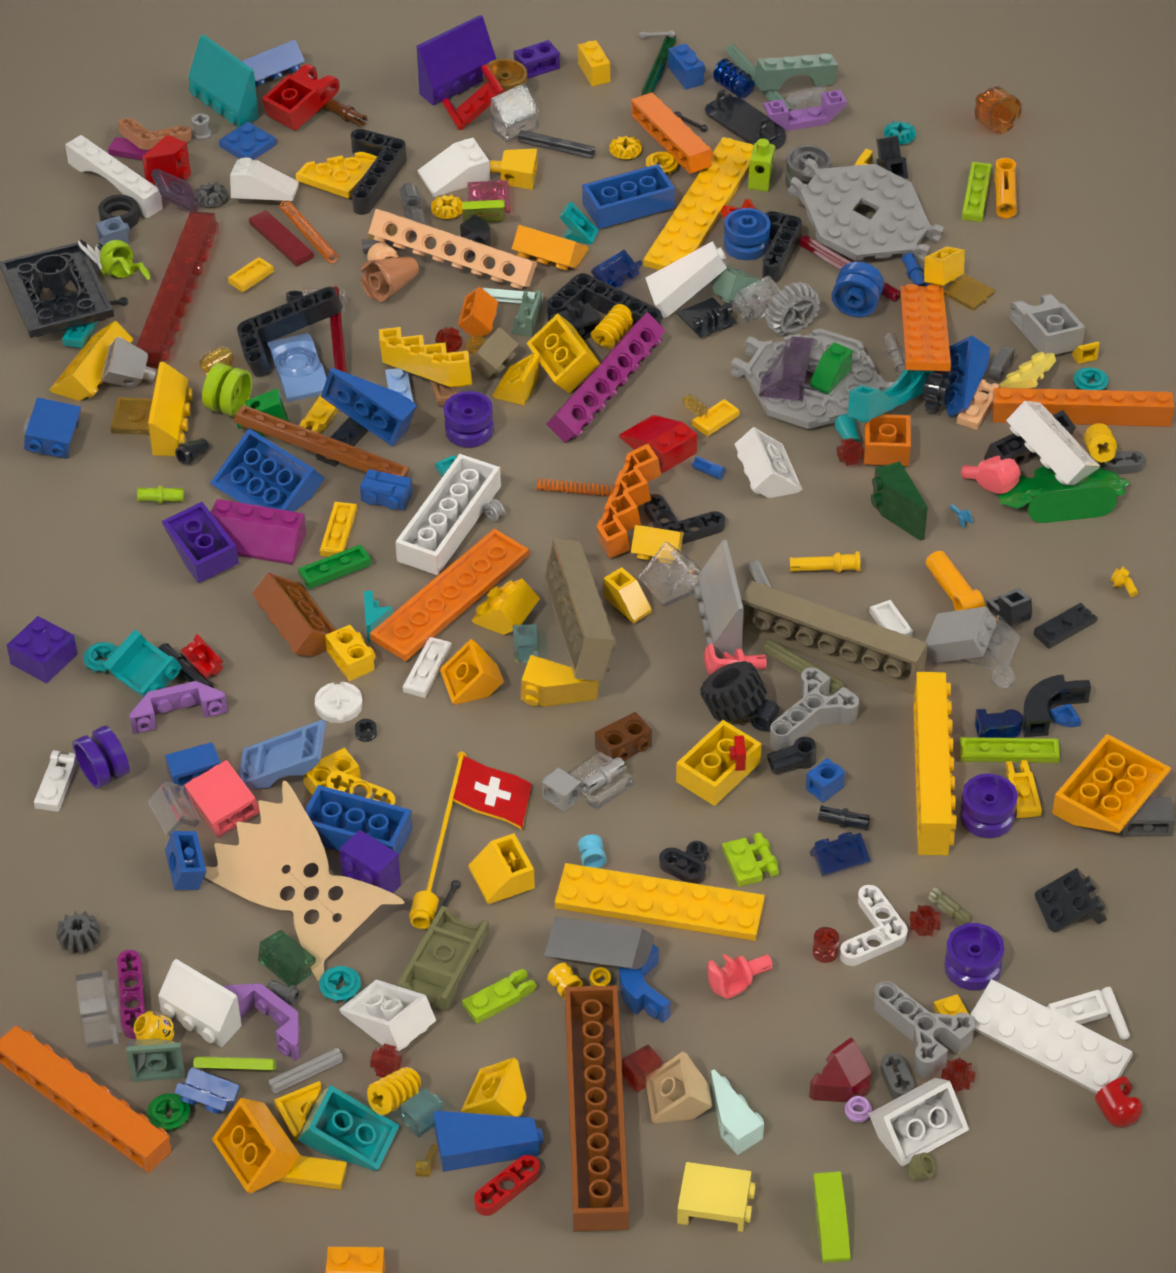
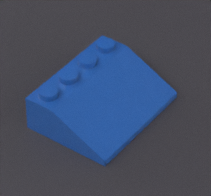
[210,429,324,512]

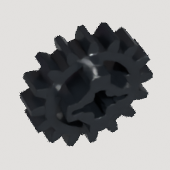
[922,371,951,414]

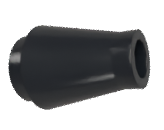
[175,438,209,464]

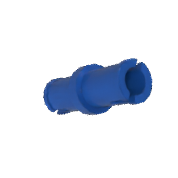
[902,253,929,286]

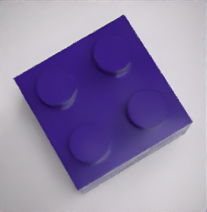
[6,616,78,684]
[340,830,401,893]

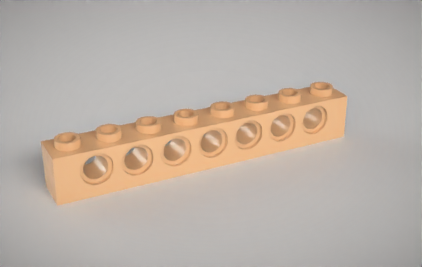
[368,209,537,289]

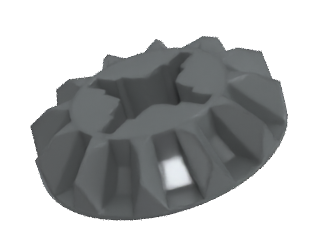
[194,182,228,207]

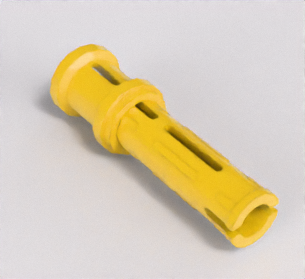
[790,551,860,573]

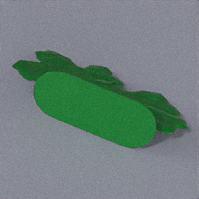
[998,466,1131,523]

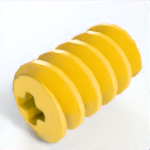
[591,304,633,350]
[1084,423,1117,462]
[367,1067,421,1115]

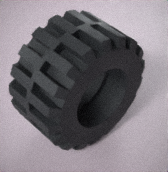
[700,661,767,722]

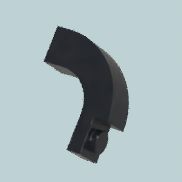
[1022,674,1091,737]

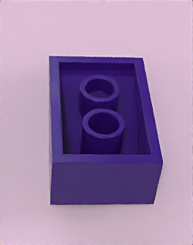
[162,502,239,583]

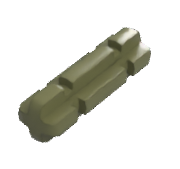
[928,887,971,926]

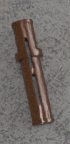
[323,99,367,127]

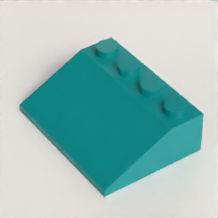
[188,34,259,128]

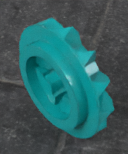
[884,120,916,144]
[1073,367,1109,390]
[83,642,118,674]
[319,966,361,1003]

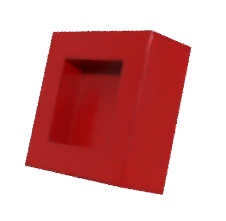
[729,735,746,771]

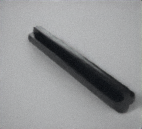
[518,130,595,158]

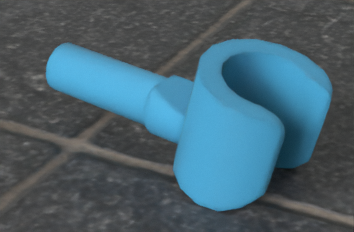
[950,504,974,527]

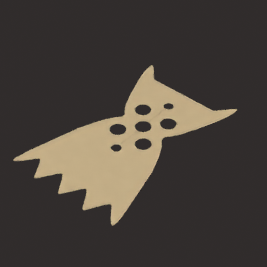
[204,780,405,981]

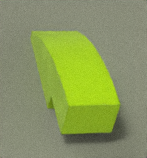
[813,1171,851,1263]

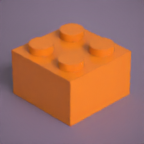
[864,414,911,466]

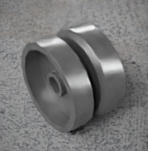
[785,145,832,188]

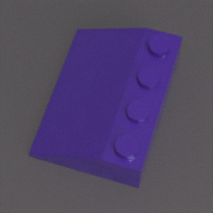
[416,15,496,106]

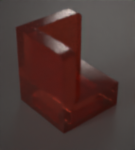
[622,1044,663,1092]

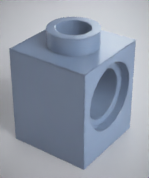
[96,216,131,246]

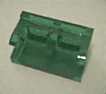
[258,930,316,986]

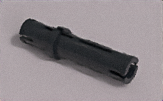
[158,643,214,688]

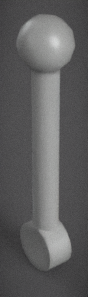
[639,30,676,39]

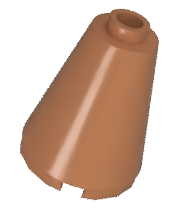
[360,257,419,302]

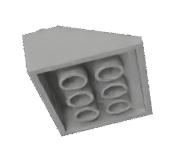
[694,540,743,659]

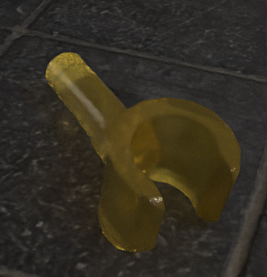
[415,1144,438,1177]

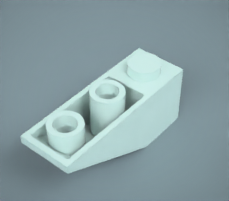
[711,1069,764,1155]

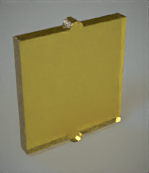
[944,274,995,311]

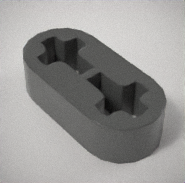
[988,346,1015,381]
[1102,451,1145,474]
[880,1053,914,1099]

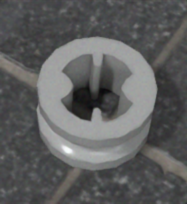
[483,499,505,522]

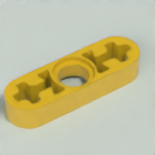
[325,771,395,805]

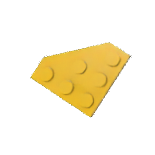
[296,152,377,199]

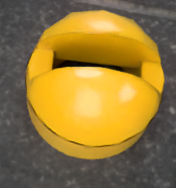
[589,967,611,986]

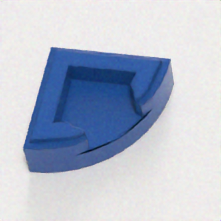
[1048,704,1081,727]

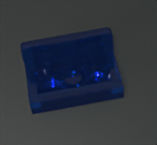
[591,249,643,288]

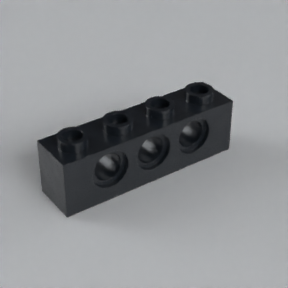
[984,410,1076,465]

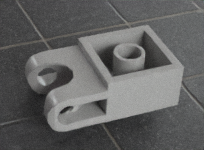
[1009,294,1085,355]

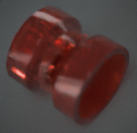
[812,927,839,963]

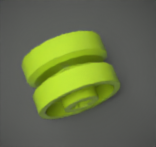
[202,363,252,417]

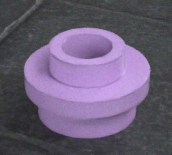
[845,1096,872,1123]

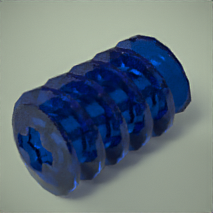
[713,58,755,98]

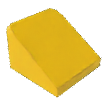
[1072,341,1100,364]

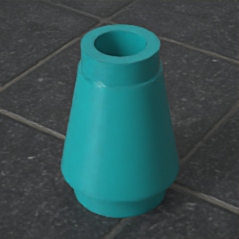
[835,414,861,447]

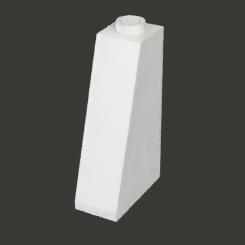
[645,241,727,319]

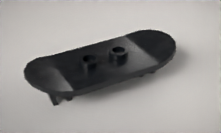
[705,89,786,150]

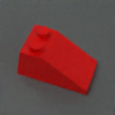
[619,415,697,473]

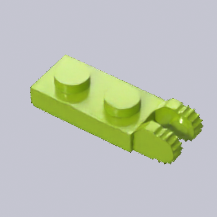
[462,969,537,1024]

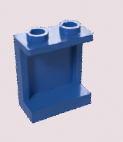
[24,397,81,459]

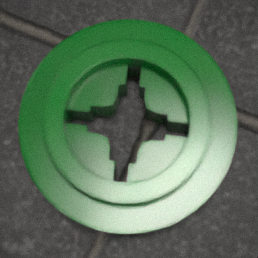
[147,1093,190,1132]

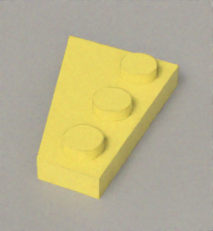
[1000,352,1056,388]

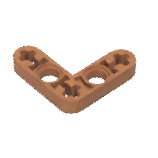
[118,118,192,150]

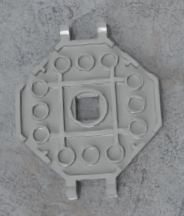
[787,158,945,263]
[731,329,894,429]

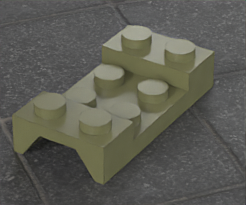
[398,906,489,1011]

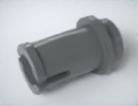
[266,979,301,1005]

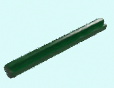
[641,35,676,96]

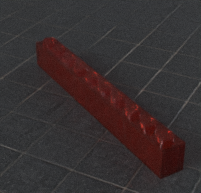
[136,211,219,368]

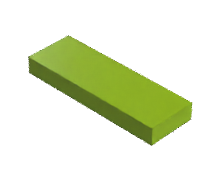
[193,1057,277,1070]

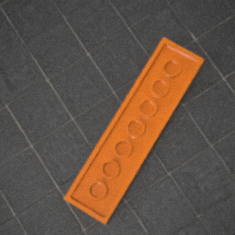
[900,284,951,371]
[370,528,530,662]

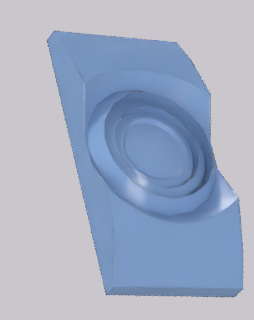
[266,333,327,402]
[239,720,326,789]

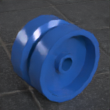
[723,208,771,261]
[831,262,884,317]

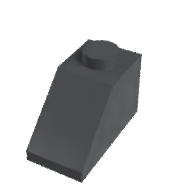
[1121,796,1175,837]

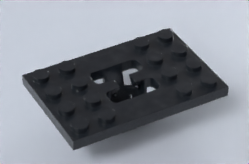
[0,242,114,338]

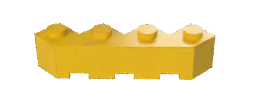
[379,327,472,387]

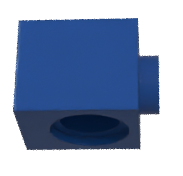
[806,758,845,803]

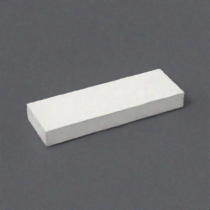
[403,637,452,698]

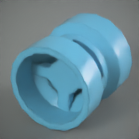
[578,834,607,868]

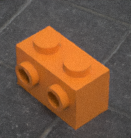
[458,286,498,340]

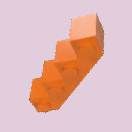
[596,444,661,559]

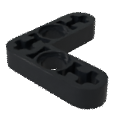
[644,494,725,544]

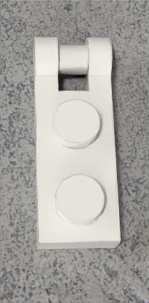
[34,750,78,812]

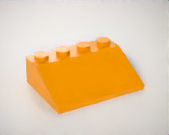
[1052,734,1171,833]

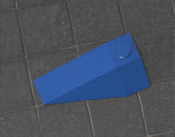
[945,335,990,417]

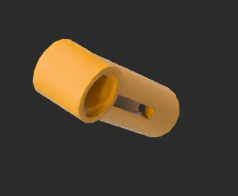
[994,158,1017,219]
[925,551,985,611]

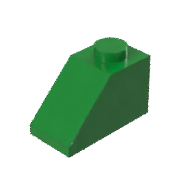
[810,342,853,395]

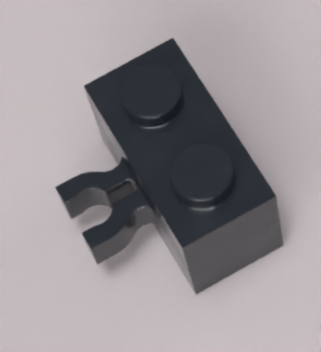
[550,300,601,340]

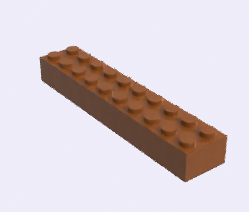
[565,985,629,1232]

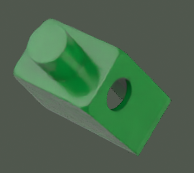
[236,388,289,437]

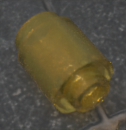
[200,345,233,374]

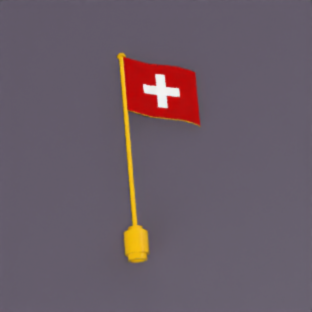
[409,751,532,929]

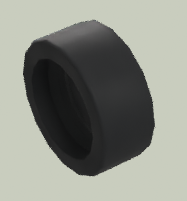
[98,194,139,229]

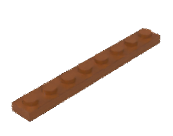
[234,405,409,477]

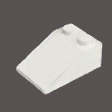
[417,138,490,197]
[230,158,299,201]
[339,979,436,1051]

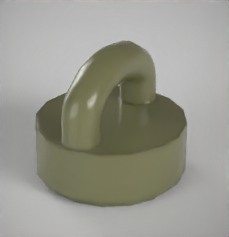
[907,1152,935,1181]

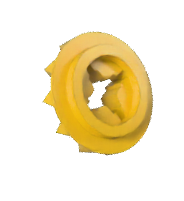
[609,135,642,159]
[645,152,678,175]
[431,194,462,219]

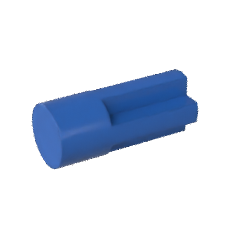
[692,456,726,480]

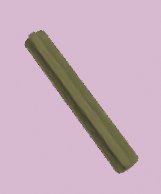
[763,640,844,693]

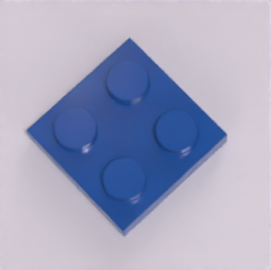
[219,122,277,160]

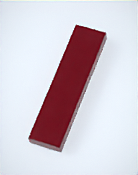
[249,210,314,267]

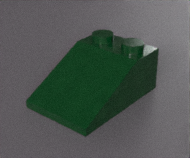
[871,461,928,541]

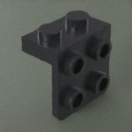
[1035,868,1107,933]

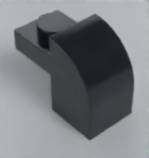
[876,135,908,179]
[460,215,491,259]
[987,588,1032,630]

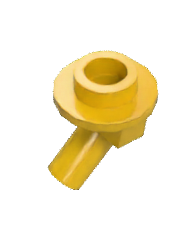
[1110,566,1139,597]

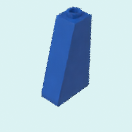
[433,1111,544,1172]

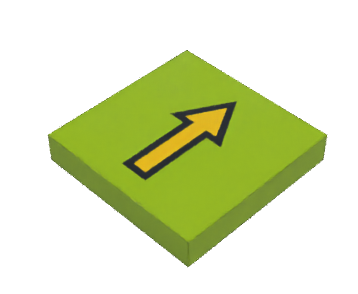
[462,200,505,222]

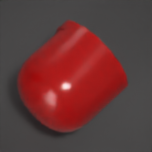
[1095,1076,1143,1128]

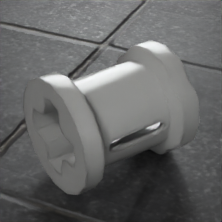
[191,113,211,141]

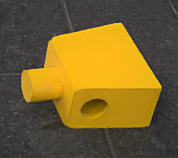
[490,149,538,190]

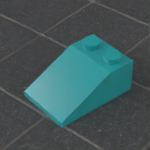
[298,1085,400,1171]

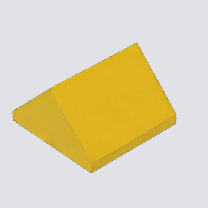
[492,352,540,406]

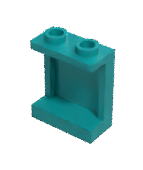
[104,629,182,698]

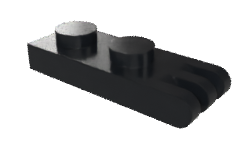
[1033,603,1098,649]

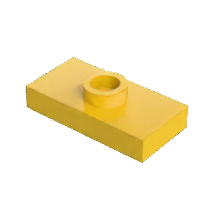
[228,257,274,292]
[692,399,740,437]

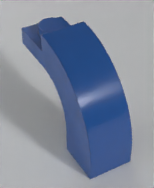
[619,944,671,1023]

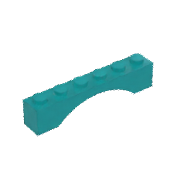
[848,370,934,423]

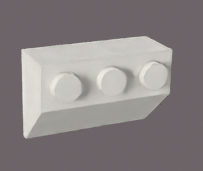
[735,427,803,498]
[158,959,242,1048]
[869,1078,969,1166]

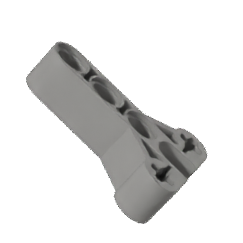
[769,667,859,751]
[873,981,975,1078]

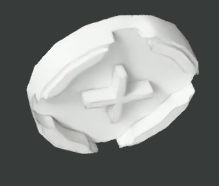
[315,682,363,723]

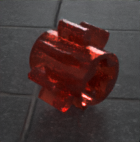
[435,327,462,353]
[837,438,864,466]
[909,905,941,936]
[370,1043,402,1078]
[941,1058,975,1092]

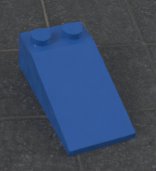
[321,368,417,447]

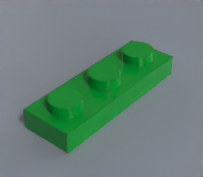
[298,544,372,589]

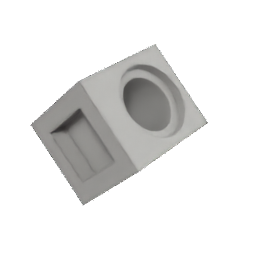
[542,767,581,812]

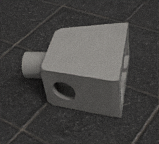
[101,336,156,388]

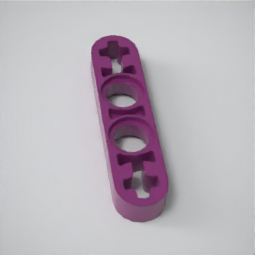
[117,950,145,1039]

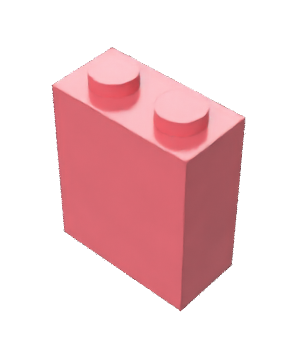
[184,760,260,837]

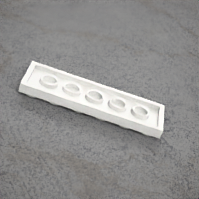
[971,979,1133,1094]

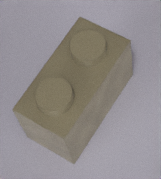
[470,327,519,380]

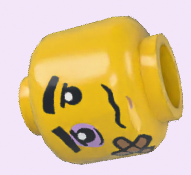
[134,1011,174,1041]

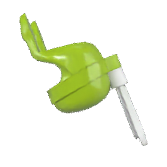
[78,240,150,280]

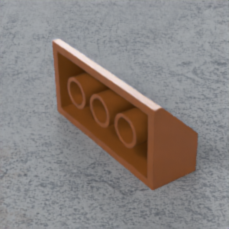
[252,572,336,657]

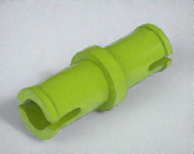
[137,486,184,504]

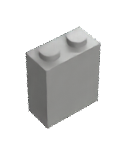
[925,606,997,663]

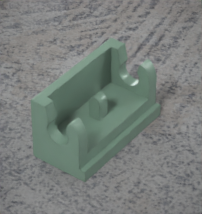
[511,290,542,337]

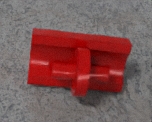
[180,634,224,678]

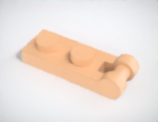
[957,379,1001,430]

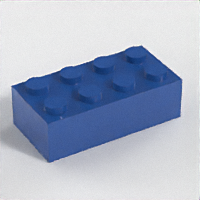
[582,164,675,229]
[305,785,413,856]

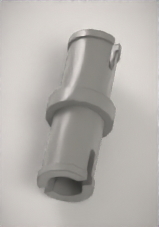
[580,757,626,795]

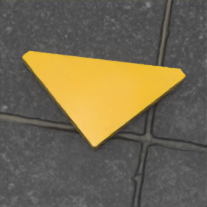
[274,1081,322,1142]

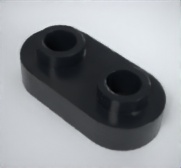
[659,847,706,884]

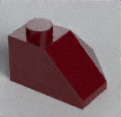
[809,1037,872,1103]

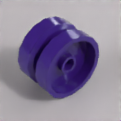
[444,391,494,447]
[72,725,130,789]
[960,773,1018,838]
[944,923,1004,990]

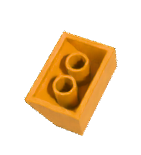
[511,225,589,271]
[212,1098,300,1193]

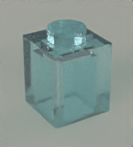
[513,624,538,662]
[400,1088,444,1138]

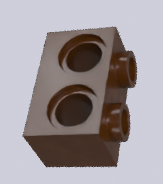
[595,712,652,763]

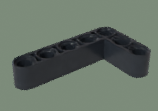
[350,129,407,215]
[547,273,661,325]
[237,287,343,377]

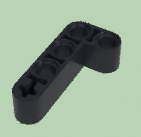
[762,211,802,283]

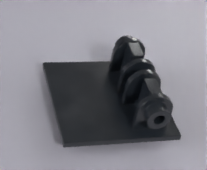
[677,297,737,338]

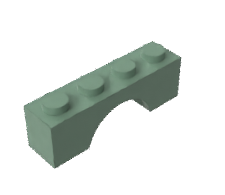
[754,53,838,91]

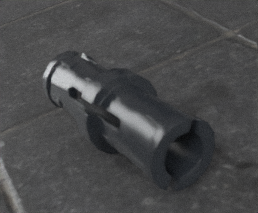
[818,805,870,831]

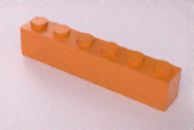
[631,93,713,174]

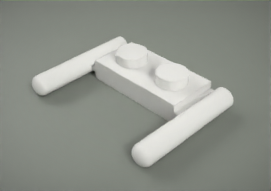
[1045,987,1130,1040]

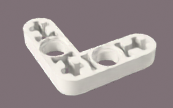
[840,885,908,966]

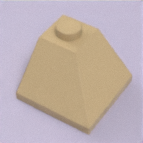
[645,1052,713,1123]

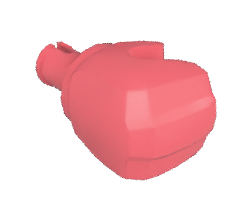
[961,456,1020,494]
[704,644,766,676]
[707,954,773,999]

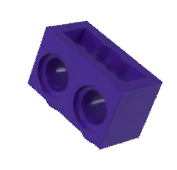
[514,40,560,79]

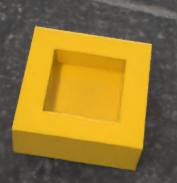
[933,994,969,1015]

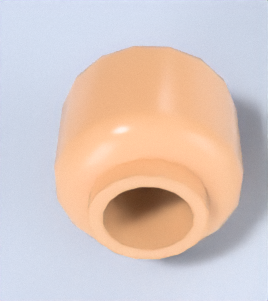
[367,242,399,261]

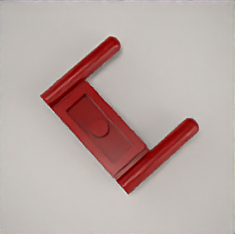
[442,64,505,130]

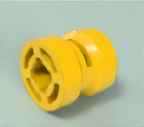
[547,963,583,999]

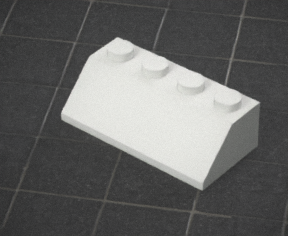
[1006,401,1100,485]

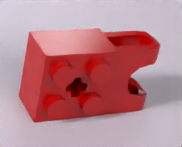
[262,63,340,131]

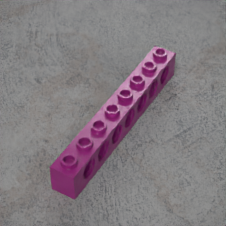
[546,312,666,443]

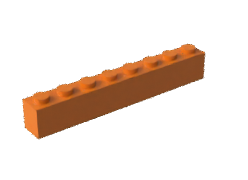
[991,388,1174,427]
[0,1025,172,1173]

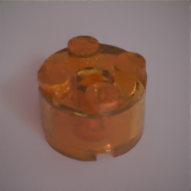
[975,86,1022,134]

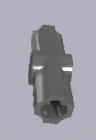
[399,183,427,236]

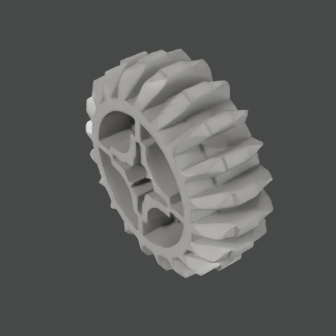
[765,281,821,336]

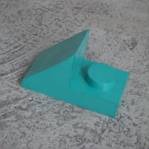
[559,201,599,245]
[363,590,394,642]

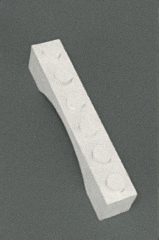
[65,135,163,218]

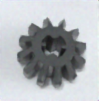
[56,911,101,955]

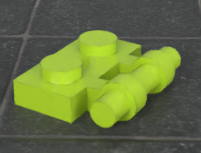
[722,832,779,887]

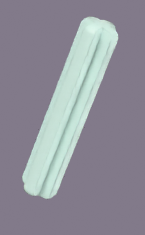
[483,288,544,304]

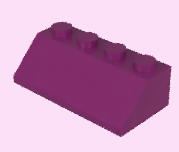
[211,499,306,565]

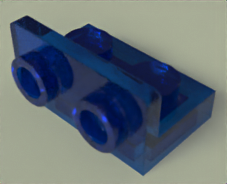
[809,832,871,877]

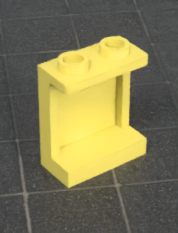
[677,1162,756,1232]

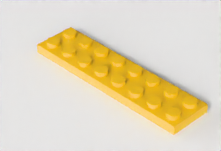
[555,863,765,941]

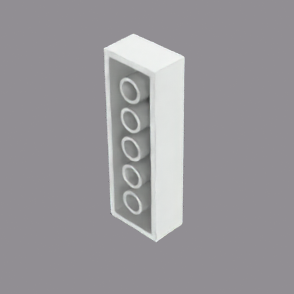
[395,454,501,575]

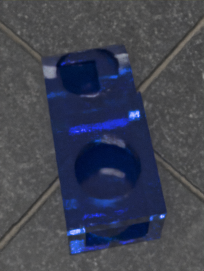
[974,709,1023,738]

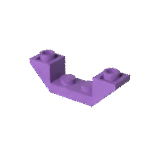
[764,90,847,131]
[129,681,228,734]
[223,984,300,1061]

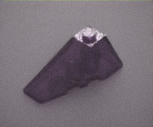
[759,336,813,401]

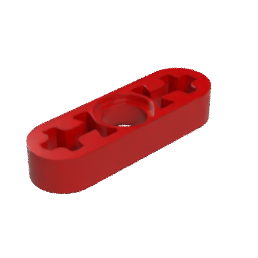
[474,1155,540,1216]

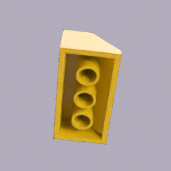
[49,320,133,401]
[148,362,194,456]

